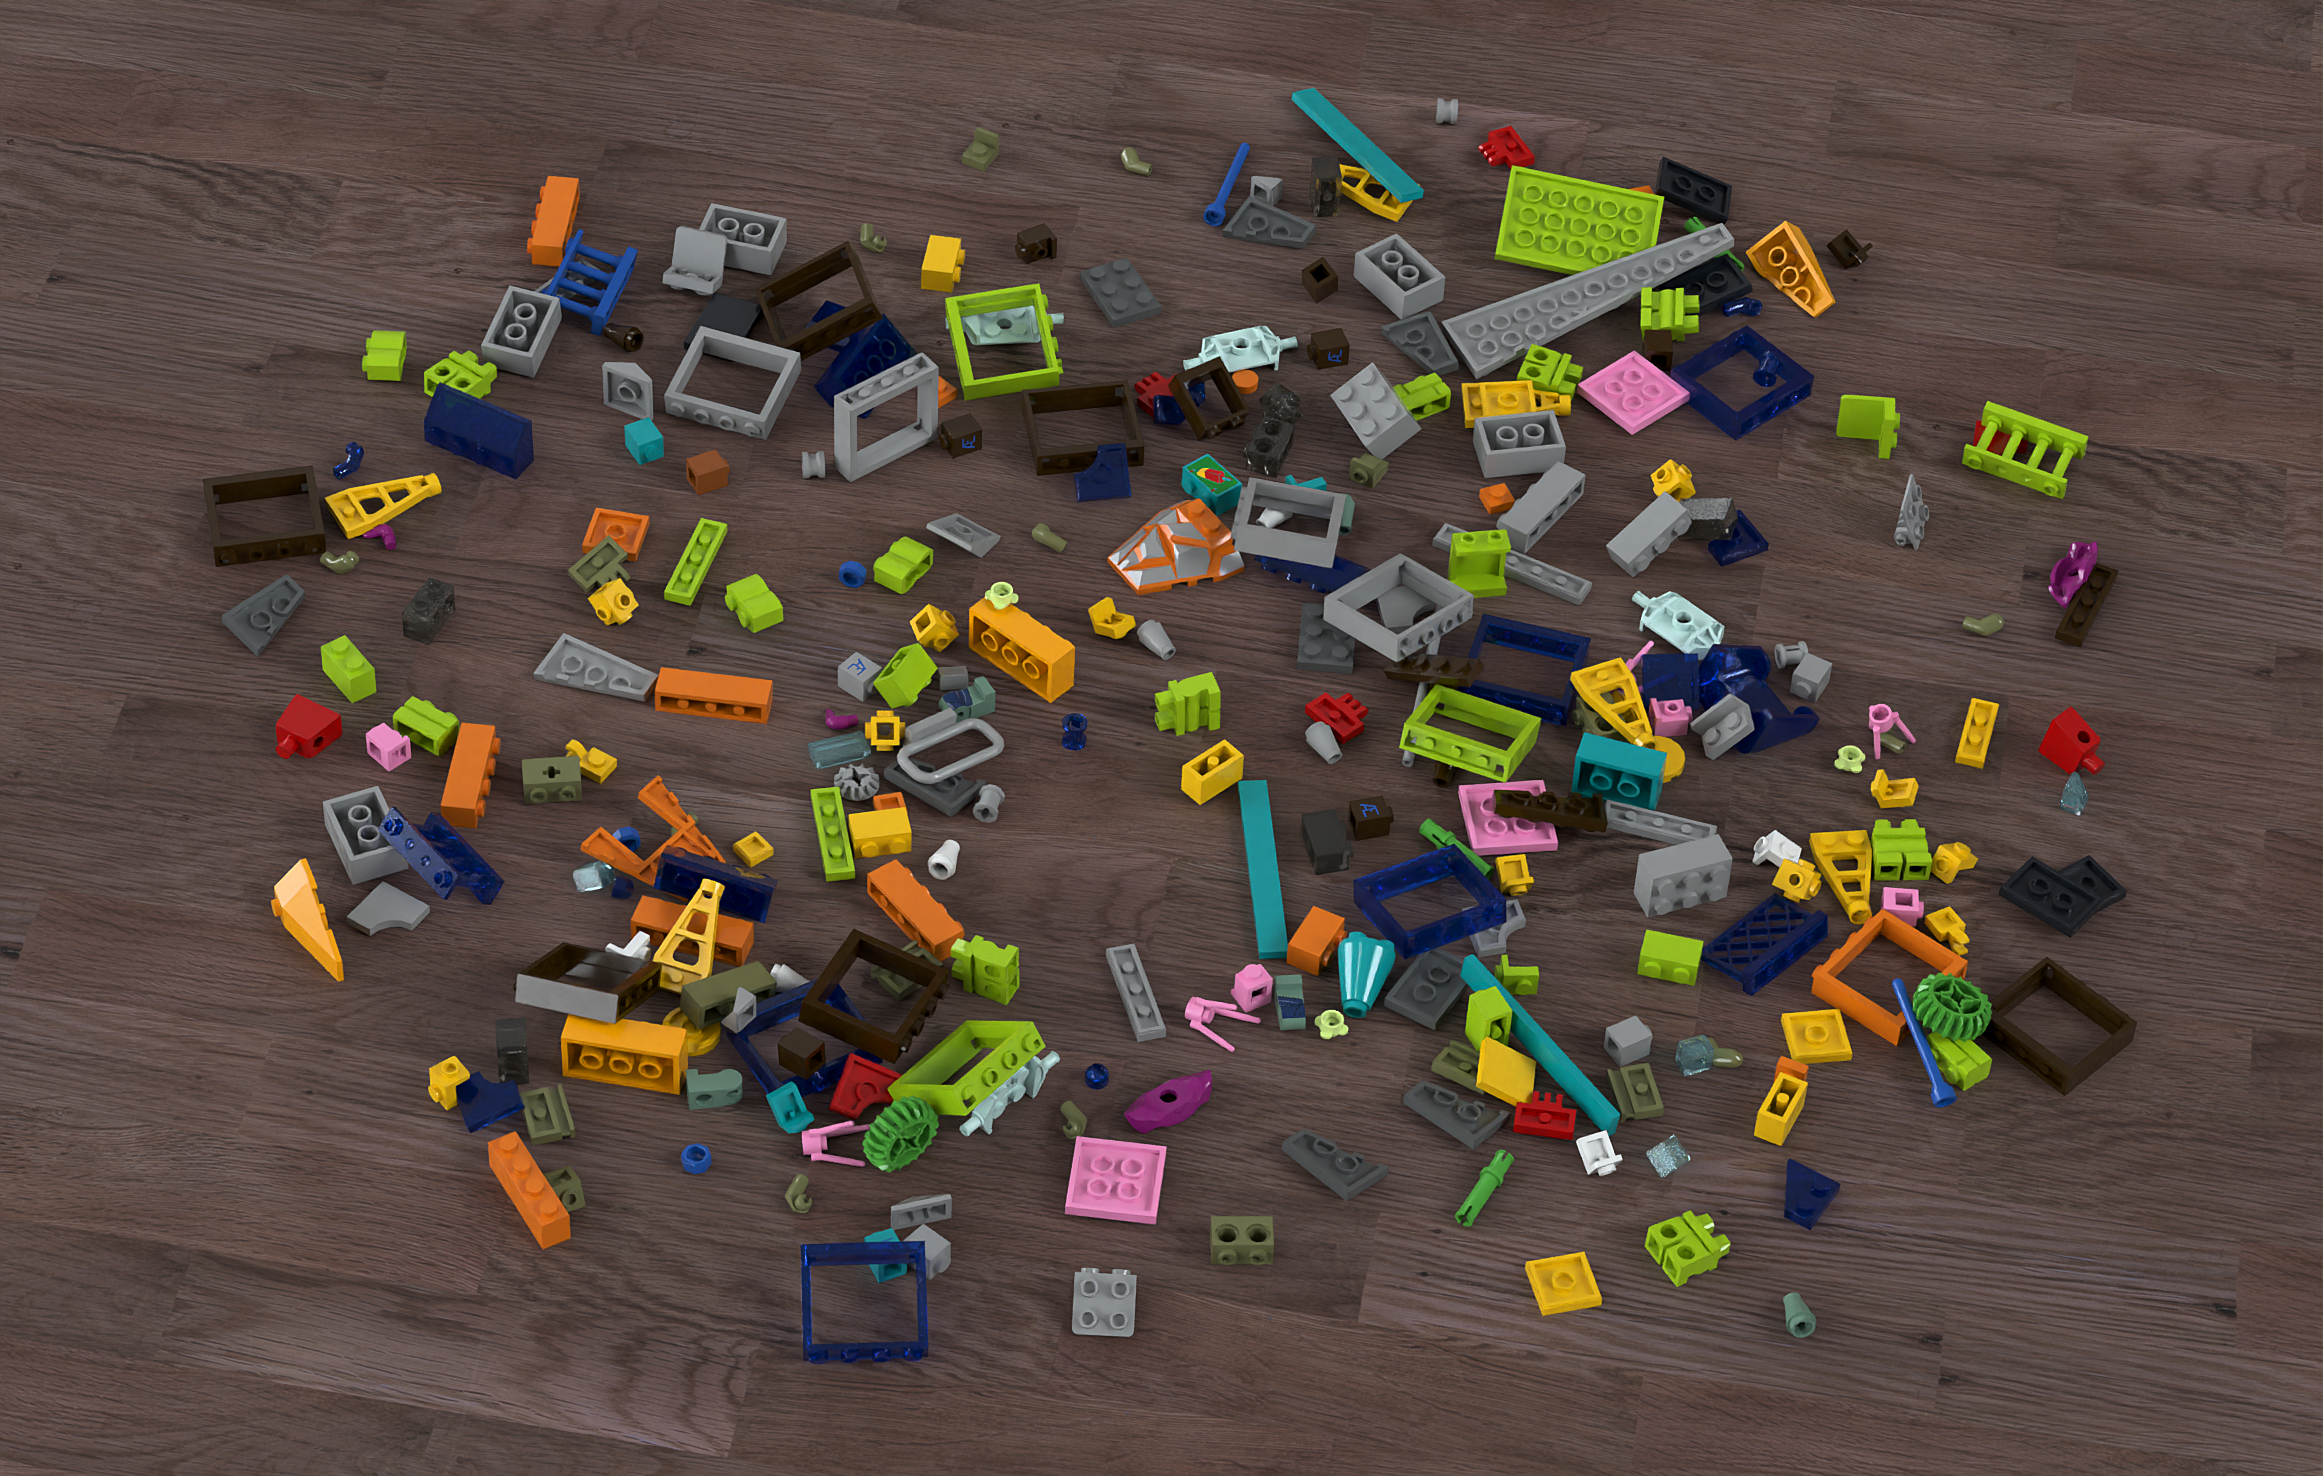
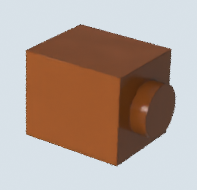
[686,449,730,496]

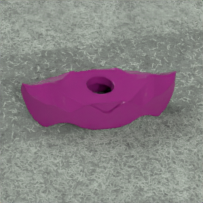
[2048,542,2098,609]
[1124,1070,1212,1134]

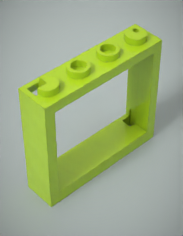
[945,283,1063,401]
[1399,684,1542,783]
[887,1020,1046,1116]

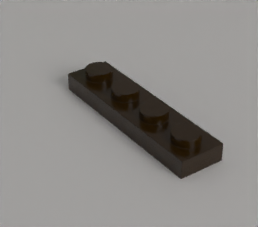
[2055,563,2119,648]
[1383,653,1484,687]

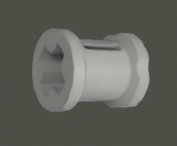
[1775,641,1808,669]
[973,784,1005,823]

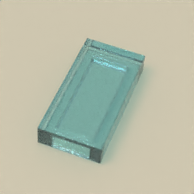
[808,730,871,770]

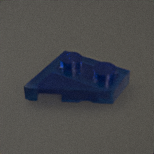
[1784,1158,1841,1230]

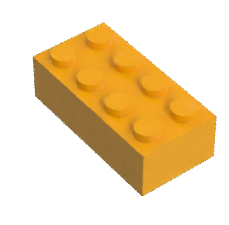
[969,597,1075,703]
[561,1014,688,1095]

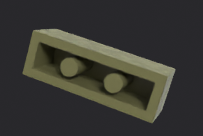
[680,961,777,1029]

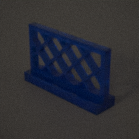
[1701,893,1828,996]

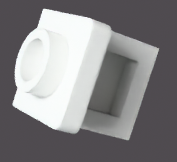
[1752,830,1802,867]
[605,931,652,960]
[1576,1130,1623,1176]

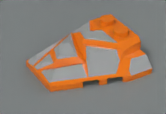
[1107,498,1245,595]

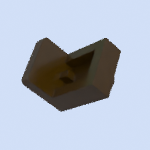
[1826,229,1873,269]

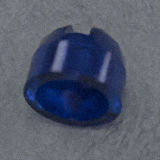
[611,875,634,899]
[1085,1063,1109,1090]

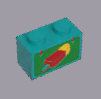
[1181,454,1242,516]

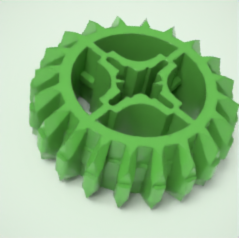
[1912,972,1992,1042]
[862,1095,939,1173]

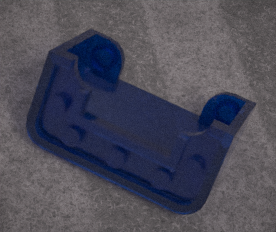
[1691,644,1820,754]

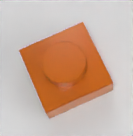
[938,376,957,409]
[1479,483,1515,515]
[873,792,908,816]
[1774,1056,1809,1083]

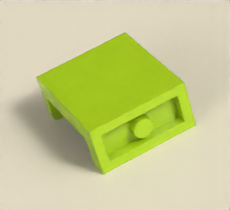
[1447,529,1511,598]

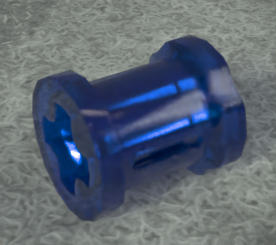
[1753,352,1783,387]
[1061,713,1088,751]

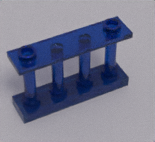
[378,807,505,905]

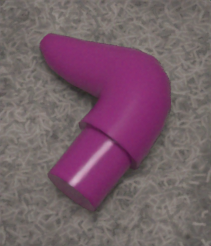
[362,524,396,550]
[825,708,858,730]

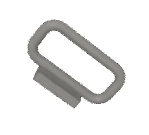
[897,708,1004,784]

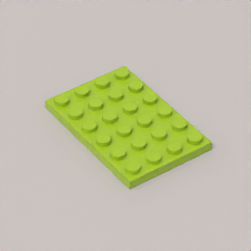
[1494,165,1664,275]

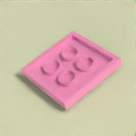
[1577,350,1690,435]
[1458,780,1558,856]
[1065,1136,1167,1225]

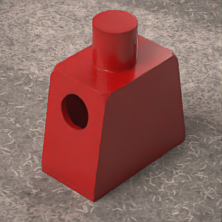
[275,694,343,759]
[2038,706,2105,775]

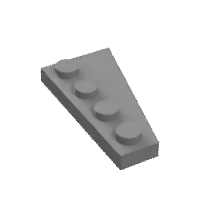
[533,633,659,702]

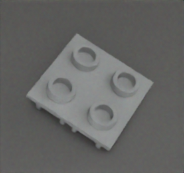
[1894,474,1929,551]

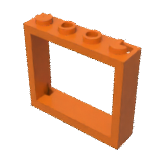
[1811,909,1968,1046]

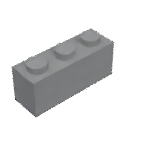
[1606,491,1692,577]

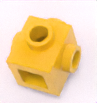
[1650,459,1696,504]
[588,578,639,626]
[910,604,959,652]
[865,711,905,751]
[1772,858,1821,902]

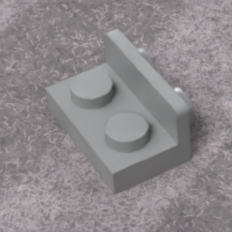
[1690,694,1755,760]

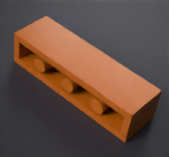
[527,176,580,267]
[655,667,773,724]
[441,723,501,829]
[867,859,965,962]
[630,895,754,967]
[488,1131,571,1249]

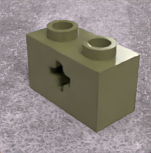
[522,756,582,804]

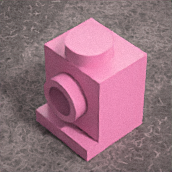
[1648,698,1693,737]
[366,723,411,771]
[1880,887,1924,927]
[1231,964,1273,1013]

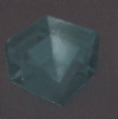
[2060,771,2089,816]
[573,861,616,892]
[1675,1035,1714,1076]
[1645,1135,1690,1177]

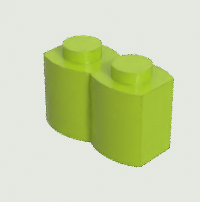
[362,330,407,381]
[873,536,933,594]
[725,574,783,633]

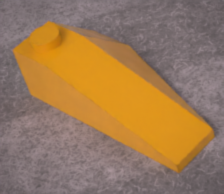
[1746,221,1836,318]
[271,858,344,982]

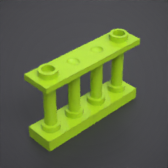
[1962,401,2088,499]

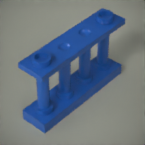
[542,229,638,336]

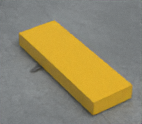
[1955,698,1999,769]

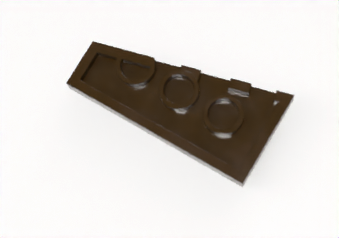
[1491,790,1608,832]

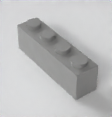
[1496,461,1586,554]

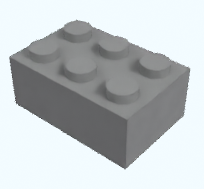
[699,203,787,275]
[1354,233,1445,320]
[481,285,562,378]
[1330,362,1422,459]
[1473,410,1566,478]
[323,786,408,885]
[1634,834,1733,918]

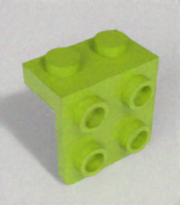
[1836,395,1900,459]

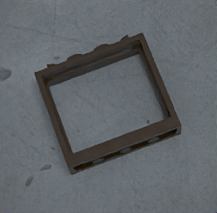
[755,241,883,361]
[1021,380,1145,476]
[203,465,326,567]
[798,929,950,1064]
[513,942,662,1024]
[1982,957,2137,1096]

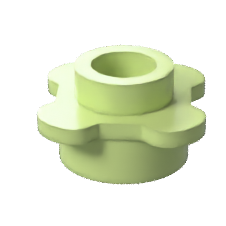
[985,582,1018,610]
[1834,745,1865,773]
[1315,1010,1348,1039]

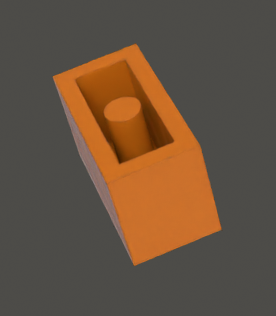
[1286,906,1347,976]

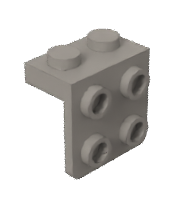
[662,226,728,295]
[1072,1268,1137,1337]

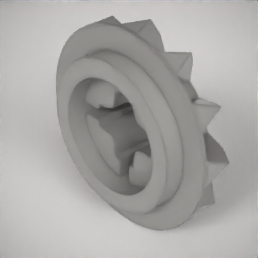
[834,763,880,801]

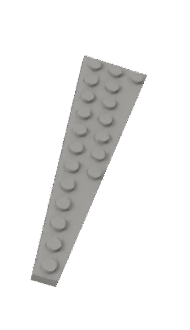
[1441,223,1734,379]

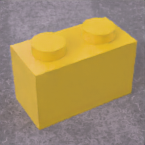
[921,235,965,293]
[1181,739,1244,805]
[848,807,912,859]
[1754,1072,1808,1146]

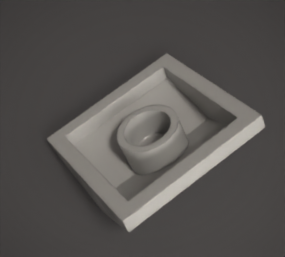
[602,362,653,421]
[926,513,1001,558]

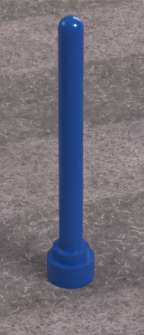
[1203,143,1250,226]
[1892,978,1957,1108]

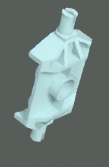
[945,306,1064,345]
[1183,326,1298,373]
[1632,591,1732,665]
[959,1051,1060,1136]

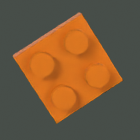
[582,508,650,562]

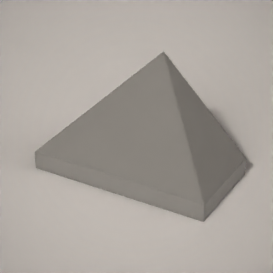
[891,1194,952,1230]

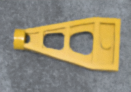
[1311,160,1420,222]
[1461,383,1571,428]
[325,473,442,539]
[1570,657,1658,750]
[1809,830,1872,925]
[652,879,725,995]

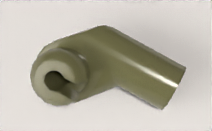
[1121,147,1152,176]
[860,223,887,253]
[785,1174,812,1214]

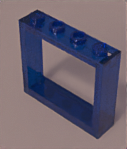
[1670,325,1814,441]
[1458,614,1591,726]
[1353,844,1507,959]
[726,978,883,1097]
[800,1241,929,1364]

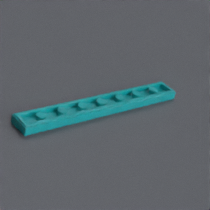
[1292,88,1424,203]
[1238,780,1288,959]
[1460,954,1620,1136]

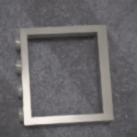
[664,326,801,440]
[834,352,939,482]
[1231,477,1346,568]
[1323,553,1474,662]

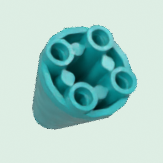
[1337,932,1396,1018]

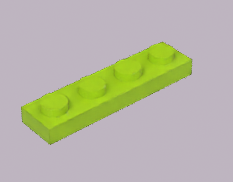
[664,518,727,606]
[811,787,855,882]

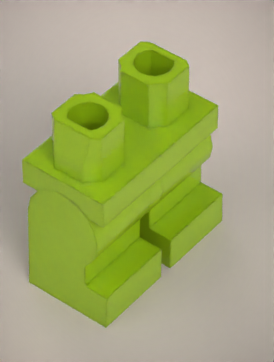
[1641,287,1700,342]
[1516,344,1584,401]
[424,350,497,415]
[1155,672,1221,736]
[1870,819,1932,881]
[951,935,1020,1005]
[1645,1210,1731,1287]

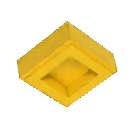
[733,831,774,868]

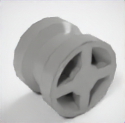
[1436,98,1458,124]
[802,451,825,479]

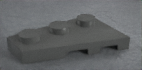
[1223,196,1316,249]
[1381,311,1459,376]
[222,574,305,657]
[884,758,987,817]
[1403,1081,1511,1149]
[1281,1129,1389,1201]

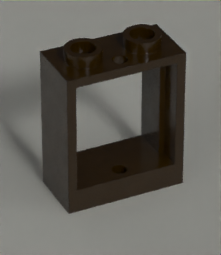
[1168,356,1251,440]

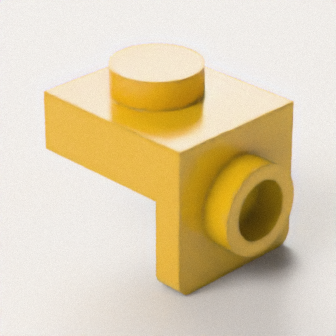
[1088,597,1136,639]
[1871,769,1919,809]
[1930,842,1978,884]
[1495,854,1534,896]
[428,1056,470,1110]

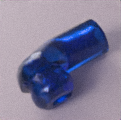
[1722,297,1763,317]
[333,442,364,480]

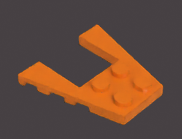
[580,775,726,903]

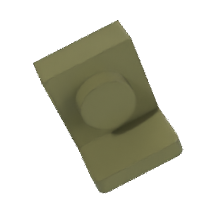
[962,127,999,172]
[1349,452,1389,489]
[543,1166,585,1212]

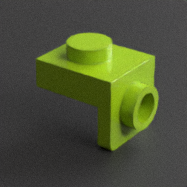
[1495,955,1539,995]

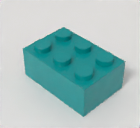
[1571,732,1667,811]

